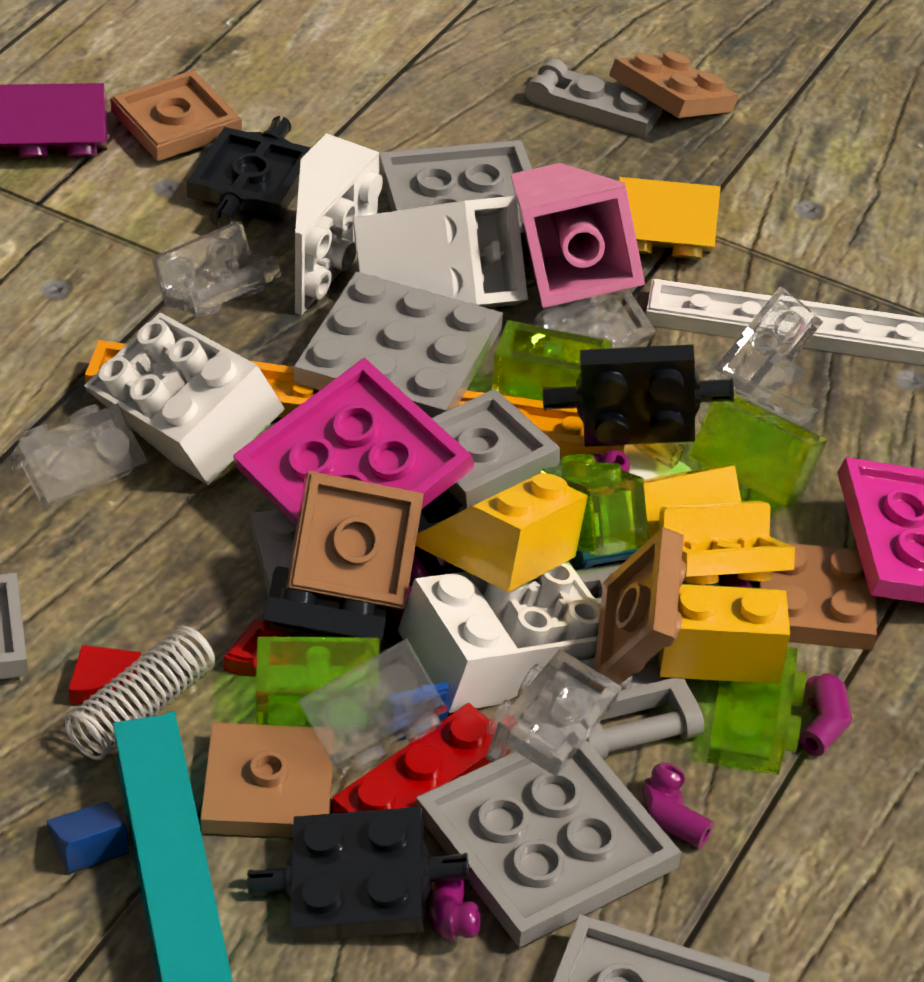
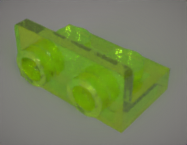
[707,646,807,775]

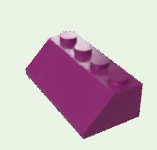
[0,83,108,159]

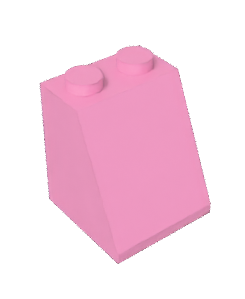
[510,163,645,308]

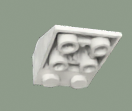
[295,133,383,316]
[353,196,528,308]
[84,312,285,485]
[398,561,600,713]

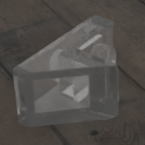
[714,286,824,401]

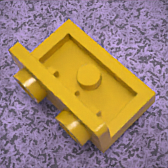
[659,501,795,585]

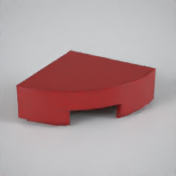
[224,619,306,677]
[68,645,142,704]

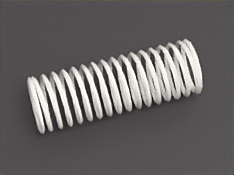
[65,625,215,760]

